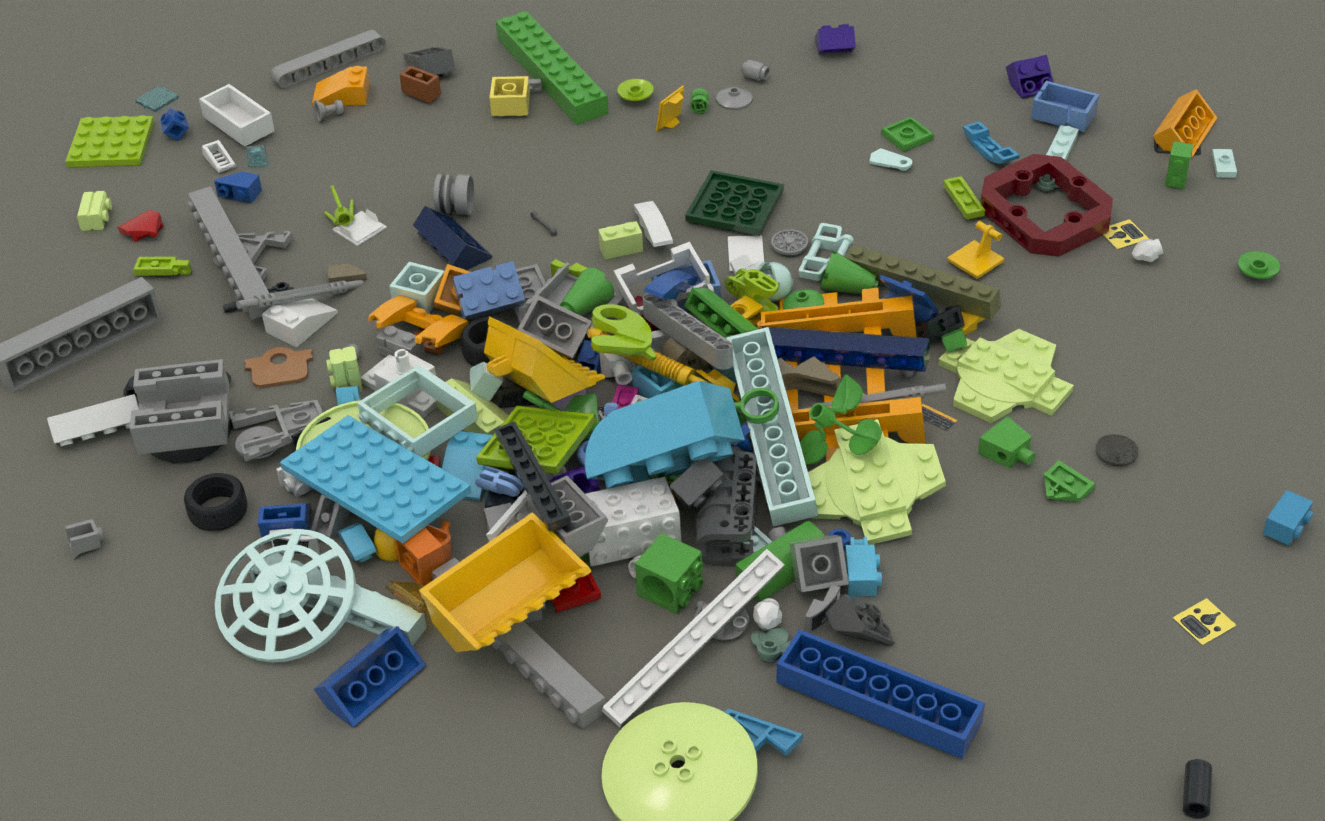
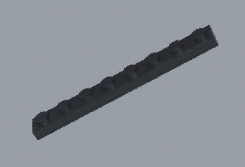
[494,421,572,532]

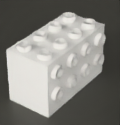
[585,477,681,566]

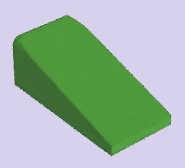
[942,327,967,353]

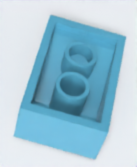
[442,431,493,502]

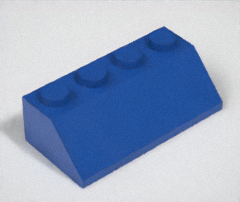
[314,626,426,727]

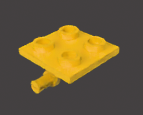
[947,221,1005,279]

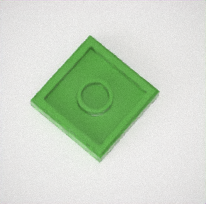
[881,117,934,152]

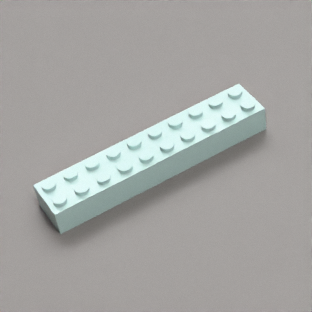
[726,327,818,527]

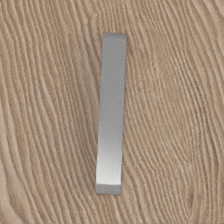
[270,30,386,88]
[643,293,733,370]

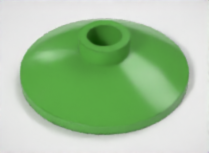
[1238,251,1280,279]
[783,289,824,310]

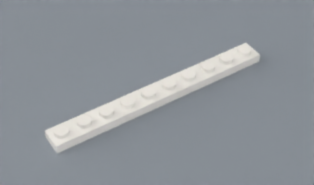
[601,549,785,728]

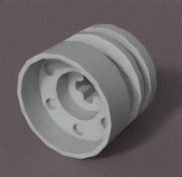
[433,173,475,215]

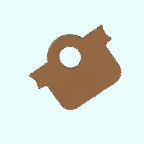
[244,347,313,388]

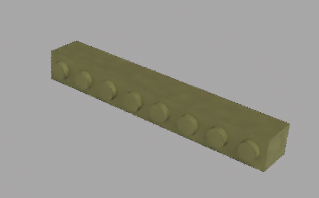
[844,244,1001,320]

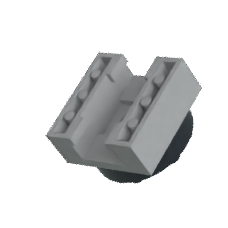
[130,359,232,463]

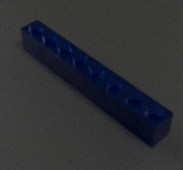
[761,326,931,372]

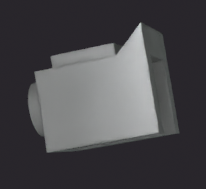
[65,519,104,559]

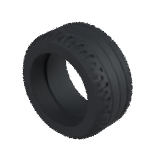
[461,317,513,366]
[184,473,247,531]

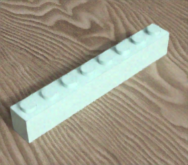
[250,549,427,646]

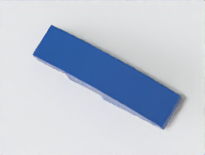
[644,270,698,300]

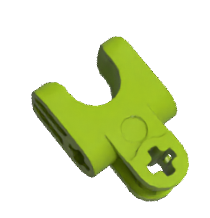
[724,268,778,312]

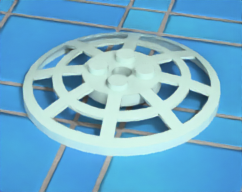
[215,529,356,663]

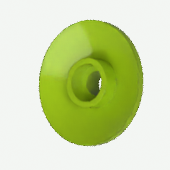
[617,79,654,101]

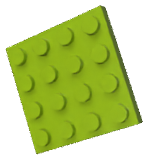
[65,115,154,167]
[476,406,597,474]

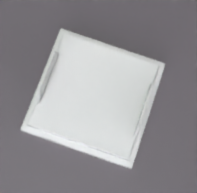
[332,209,387,246]

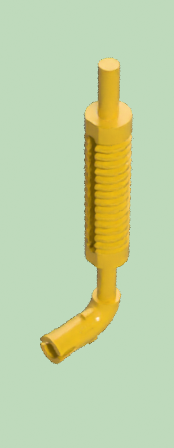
[587,327,712,386]

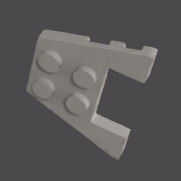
[213,231,293,281]

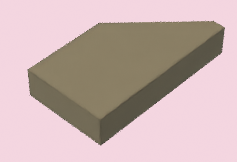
[328,263,367,283]

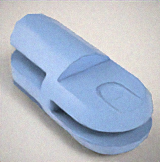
[475,466,523,497]

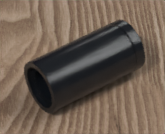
[1183,759,1212,819]

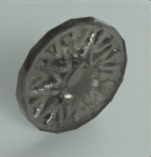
[1096,434,1139,467]

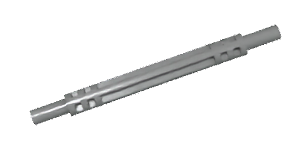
[236,280,364,309]
[797,383,946,410]

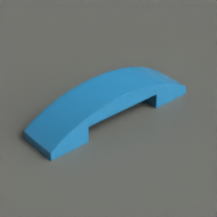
[963,121,1020,164]

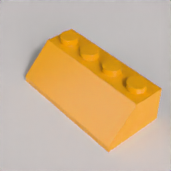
[1153,89,1217,157]

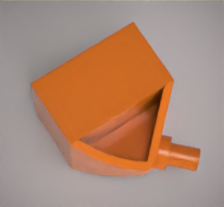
[394,521,452,588]

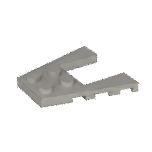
[229,400,323,461]

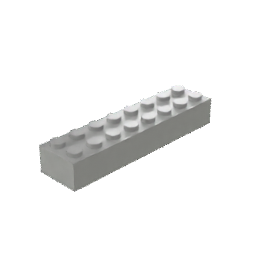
[0,277,162,393]

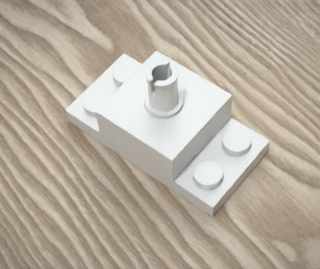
[361,349,437,418]

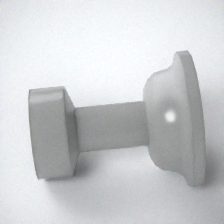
[313,100,344,122]

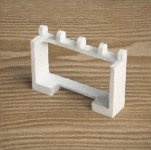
[614,242,714,316]

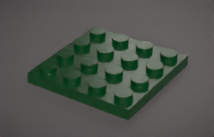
[685,170,784,236]

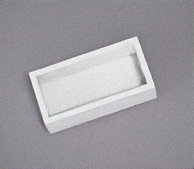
[199,84,275,147]

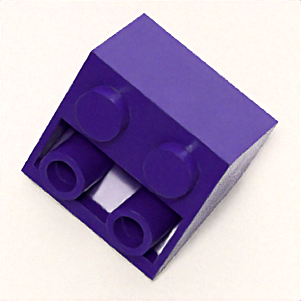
[815,24,856,54]
[1006,55,1054,98]

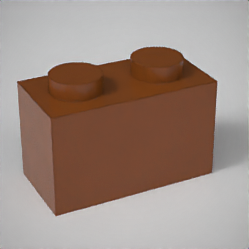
[399,66,441,103]

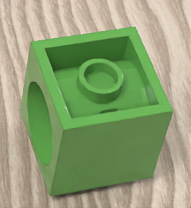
[635,533,704,614]

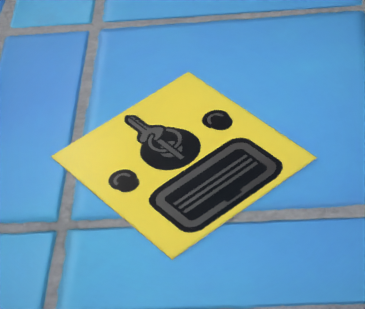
[1103,219,1149,249]
[1173,598,1237,645]

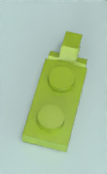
[133,256,192,276]

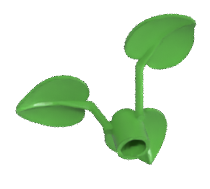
[800,374,882,466]

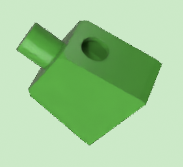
[978,416,1036,467]

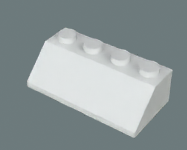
[47,394,139,447]

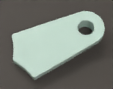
[870,148,912,171]

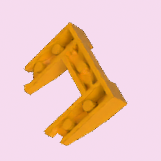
[368,295,469,347]

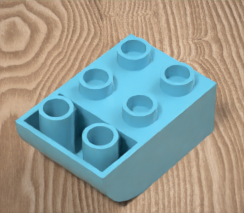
[585,381,745,489]

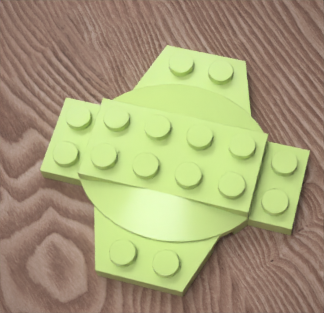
[938,329,1074,423]
[808,419,946,545]

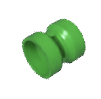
[690,88,709,114]

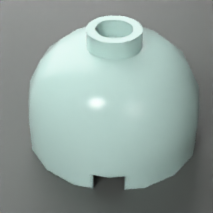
[757,262,793,302]

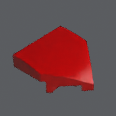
[118,210,164,242]

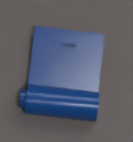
[880,275,939,322]

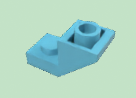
[337,522,377,562]

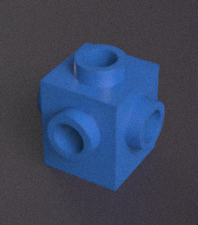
[160,108,189,141]

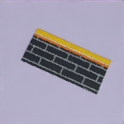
[922,404,958,431]

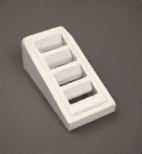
[202,140,236,173]

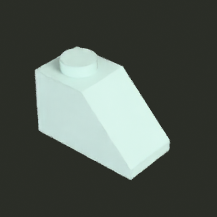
[470,362,503,401]

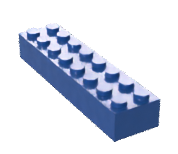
[776,629,985,759]

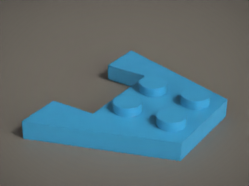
[725,708,803,756]

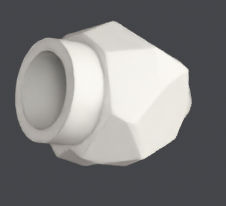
[1132,239,1164,263]
[753,598,782,631]

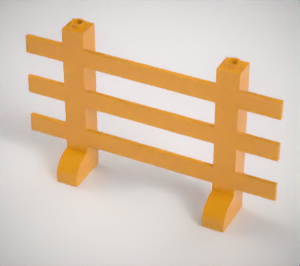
[757,288,926,462]

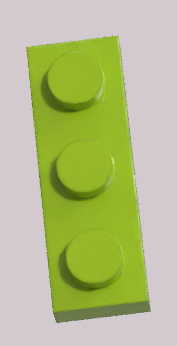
[943,176,985,220]

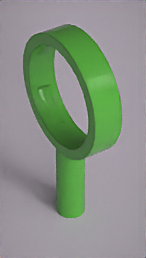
[734,388,779,424]

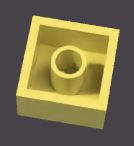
[489,76,530,117]

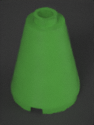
[820,251,879,295]
[560,267,615,316]

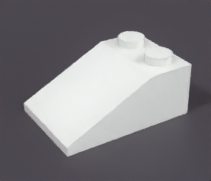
[262,298,338,347]

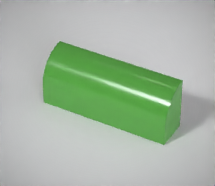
[736,520,825,602]

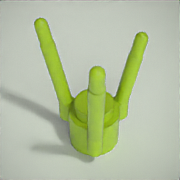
[324,185,355,226]

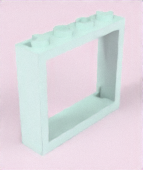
[357,365,478,457]

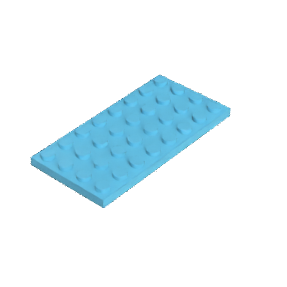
[280,415,471,543]

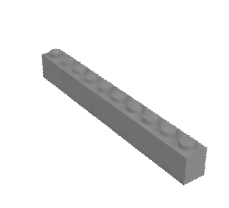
[187,186,273,320]
[432,557,605,729]

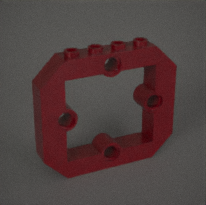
[981,154,1113,257]

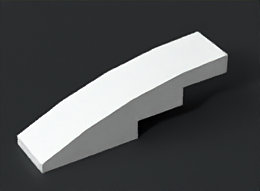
[634,201,673,247]

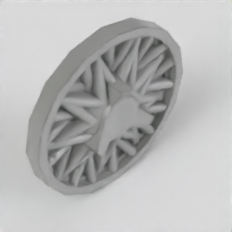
[771,229,808,255]

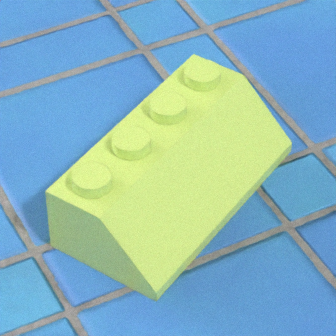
[436,378,509,435]

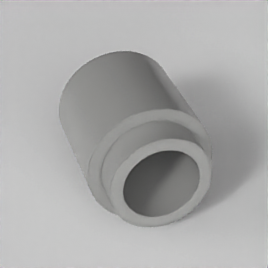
[742,60,770,81]

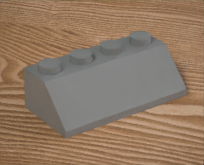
[526,476,608,557]

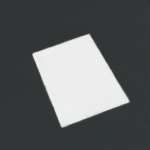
[728,235,764,271]

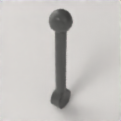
[530,211,557,235]

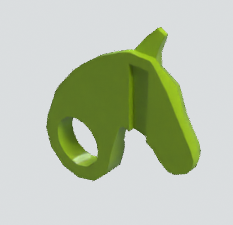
[591,304,656,361]

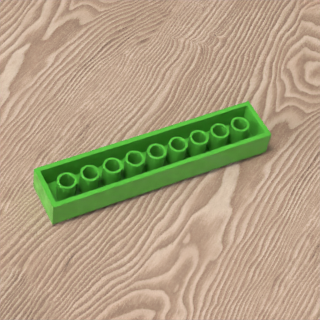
[496,11,609,125]

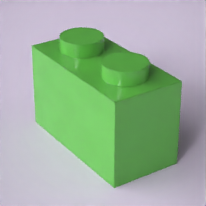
[1165,141,1193,189]

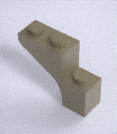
[777,357,841,397]

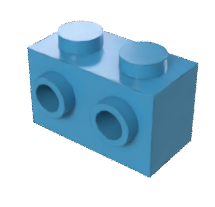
[1263,490,1314,546]

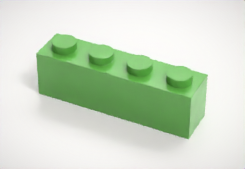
[684,287,758,339]

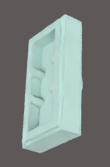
[1211,149,1237,178]

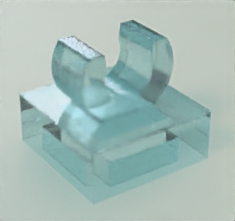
[246,145,268,167]

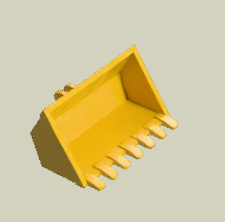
[484,316,605,403]
[419,512,592,652]

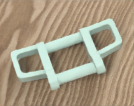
[799,223,854,281]

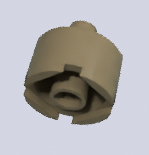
[661,337,709,377]

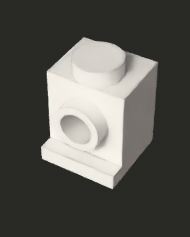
[276,467,313,498]

